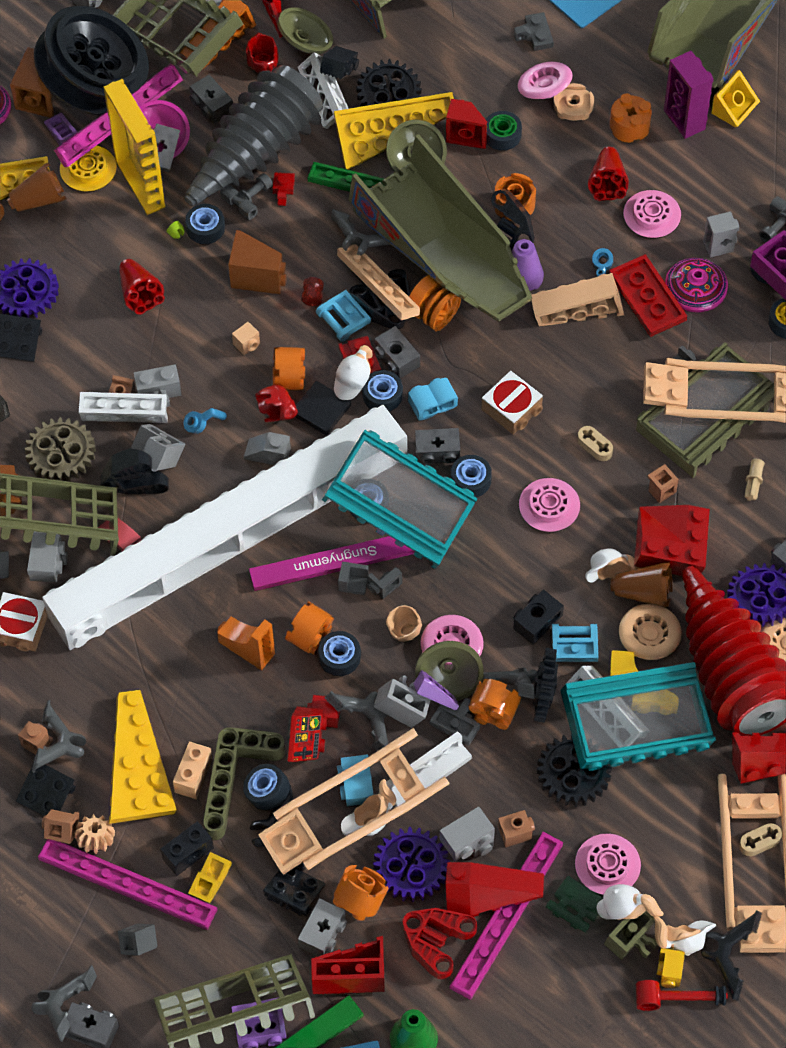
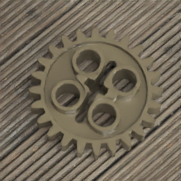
[25,417,96,482]

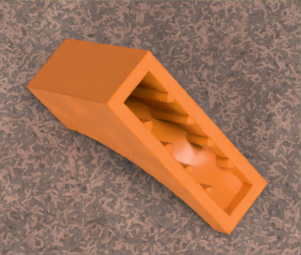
[217,616,275,671]

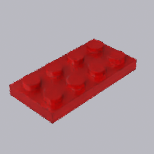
[609,254,688,337]

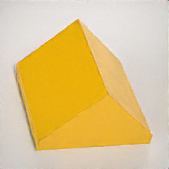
[711,70,760,127]

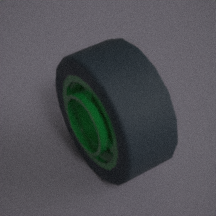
[486,111,522,150]

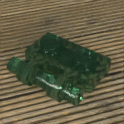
[546,876,603,933]

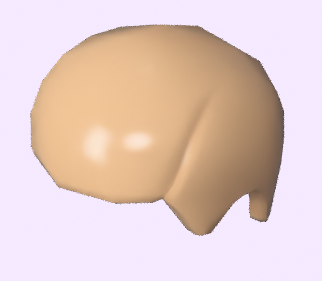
[386,605,422,642]

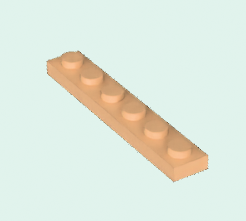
[337,244,420,320]

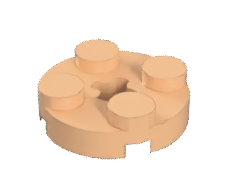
[554,83,594,121]

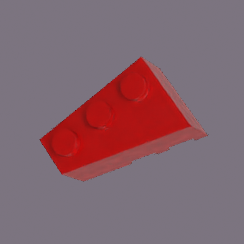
[732,732,786,784]
[311,935,385,994]

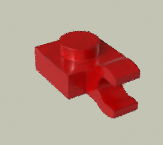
[273,172,295,206]

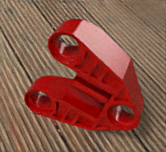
[403,908,477,979]

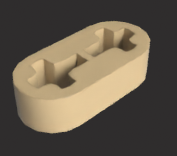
[577,426,613,461]
[739,823,782,857]

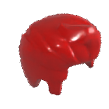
[246,32,279,72]
[255,384,298,422]

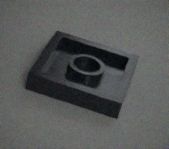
[295,381,351,436]

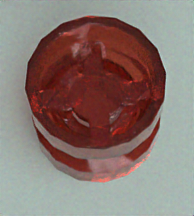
[301,277,324,306]

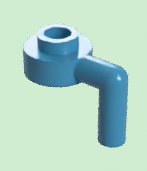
[592,248,613,277]
[183,408,227,434]

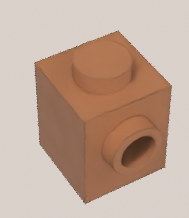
[498,810,535,848]

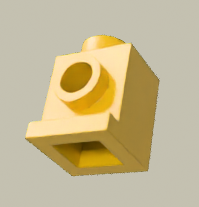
[657,948,685,988]

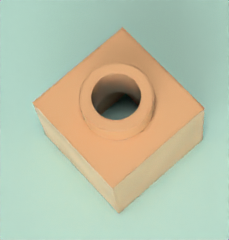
[232,322,260,355]

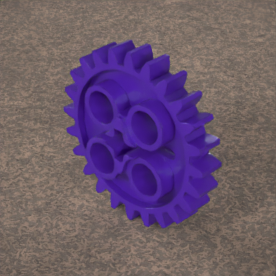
[0,258,59,318]
[727,563,786,627]
[373,827,450,902]

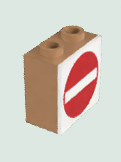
[481,371,543,435]
[0,592,48,652]

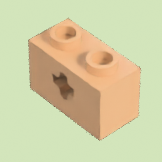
[173,742,213,800]

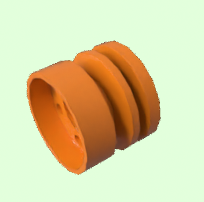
[409,275,461,331]

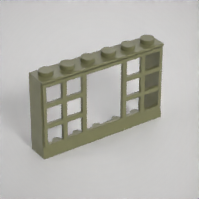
[113,0,244,77]
[0,473,119,556]
[154,954,315,1048]

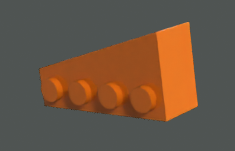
[179,0,256,70]

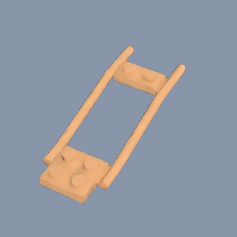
[643,358,786,423]
[258,728,450,875]
[717,774,786,953]

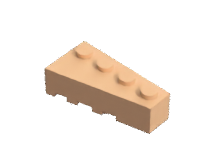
[531,273,624,326]

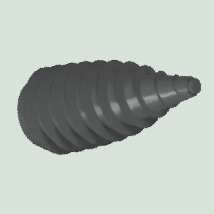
[184,65,323,206]

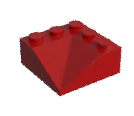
[634,505,710,576]

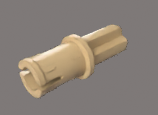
[744,459,765,501]

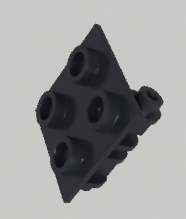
[0,314,42,362]
[16,764,76,816]
[263,868,326,917]

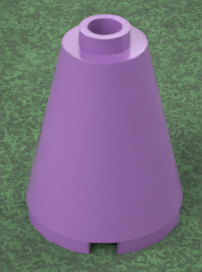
[512,239,544,291]

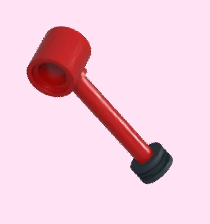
[635,980,728,1011]

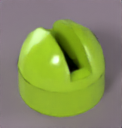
[166,221,185,239]

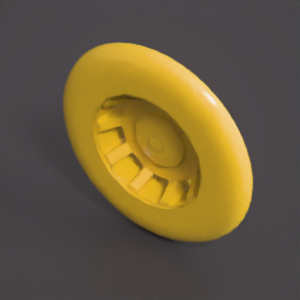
[60,145,117,192]

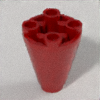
[588,147,629,201]
[119,259,165,315]

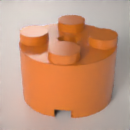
[610,93,652,143]
[495,173,536,221]
[273,347,305,390]
[285,601,334,655]
[468,679,521,730]
[333,865,388,921]

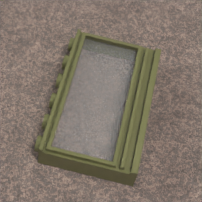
[636,342,774,478]

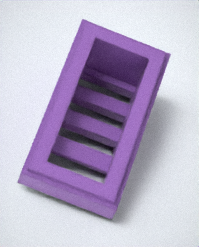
[44,113,77,146]
[414,670,459,710]

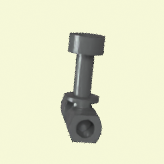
[220,173,273,220]
[759,196,786,243]

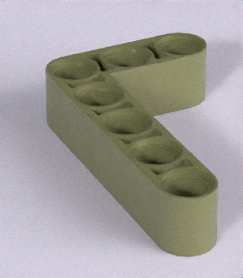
[203,727,285,840]

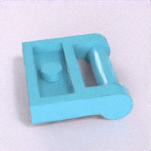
[315,290,371,342]
[552,624,599,662]

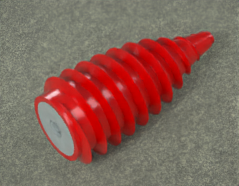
[682,566,786,736]

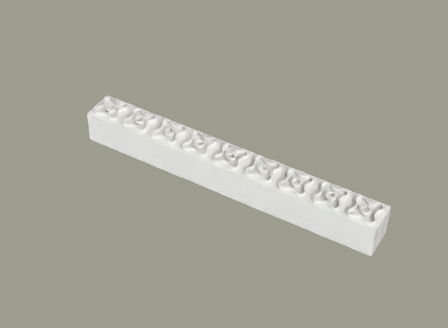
[43,405,407,650]

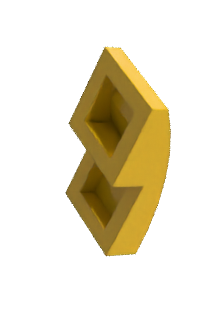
[188,852,232,903]

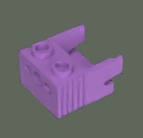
[231,997,287,1048]

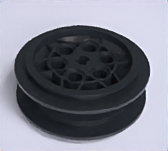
[34,6,149,115]

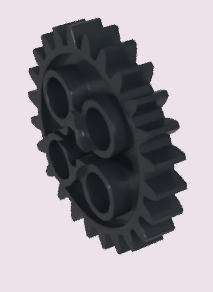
[356,59,422,107]
[532,648,558,723]
[537,735,612,807]

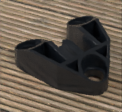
[491,189,535,251]
[349,269,410,329]
[100,448,169,495]

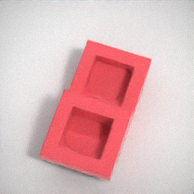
[98,518,141,552]

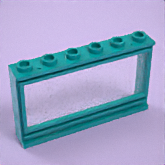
[322,430,478,569]
[560,662,716,771]

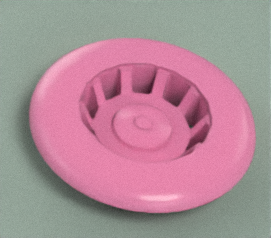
[518,62,572,99]
[623,190,681,238]
[519,478,580,532]
[421,615,483,665]
[575,834,641,895]

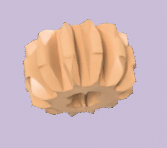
[75,813,115,854]

